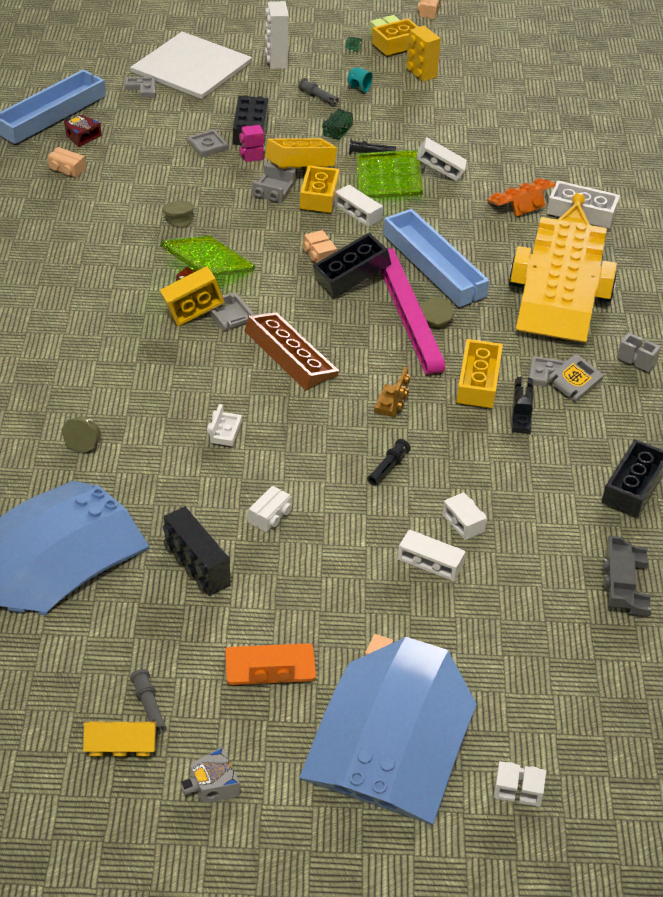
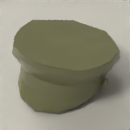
[162,200,194,228]
[421,297,454,328]
[61,417,102,453]

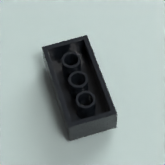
[233,95,269,147]
[312,232,391,298]
[601,439,663,517]
[163,506,230,596]

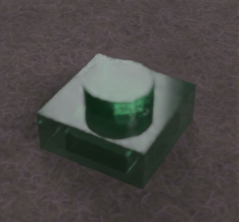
[345,36,363,51]

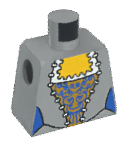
[180,748,240,803]

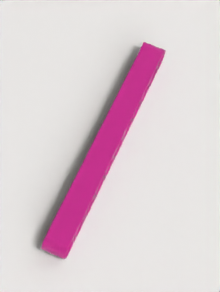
[380,248,445,375]

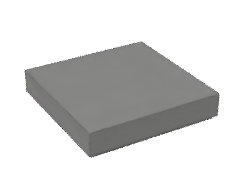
[187,130,229,157]

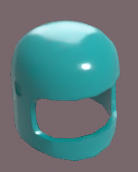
[347,67,373,93]

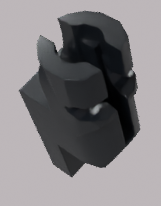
[512,376,533,434]

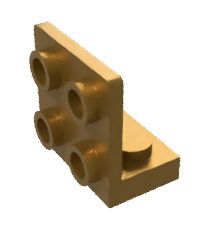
[374,367,411,418]

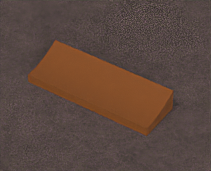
[244,312,339,391]

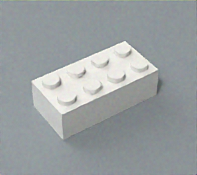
[265,1,289,69]
[547,181,620,229]

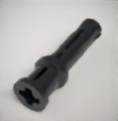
[349,139,396,156]
[367,439,411,486]

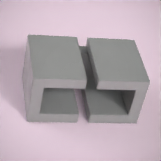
[617,332,661,372]

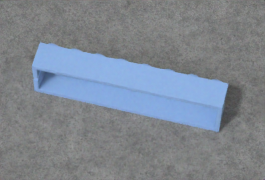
[0,69,106,144]
[383,209,489,307]

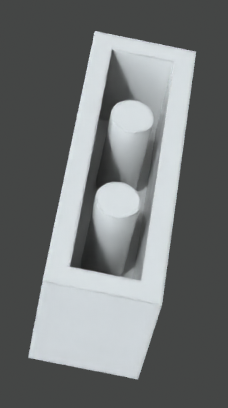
[416,137,467,181]
[334,185,383,227]
[398,530,466,581]

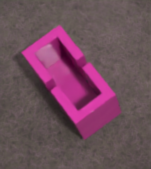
[239,125,264,162]

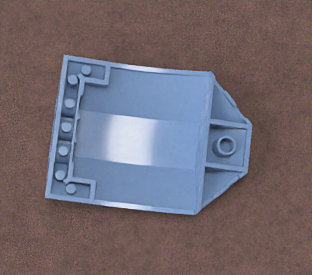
[0,481,149,615]
[299,637,477,825]

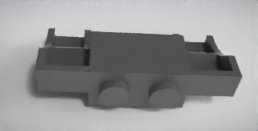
[603,536,652,616]

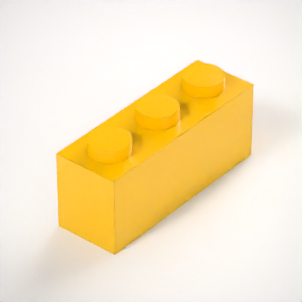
[83,721,156,756]

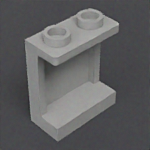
[252,162,296,203]

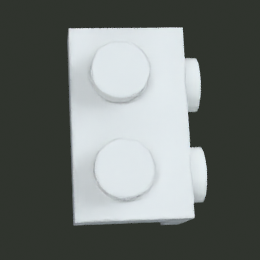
[207,404,242,446]

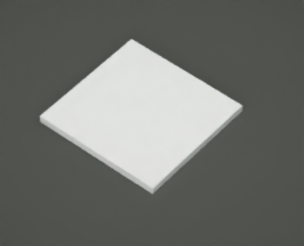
[130,32,252,99]

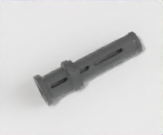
[298,77,339,106]
[130,669,166,735]

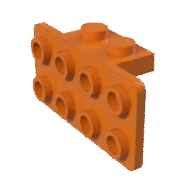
[487,178,556,216]
[225,643,316,685]

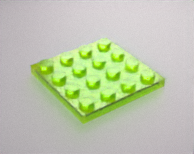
[356,149,423,198]
[160,235,256,277]

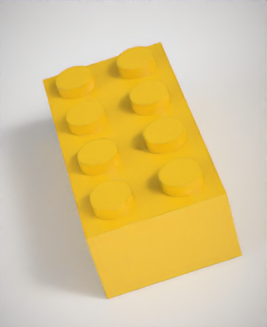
[265,138,337,169]
[456,339,503,408]

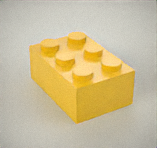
[372,18,418,56]
[406,25,441,82]
[299,165,340,213]
[160,266,225,326]

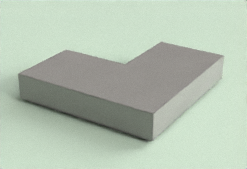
[125,77,155,98]
[529,356,566,387]

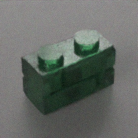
[322,109,353,140]

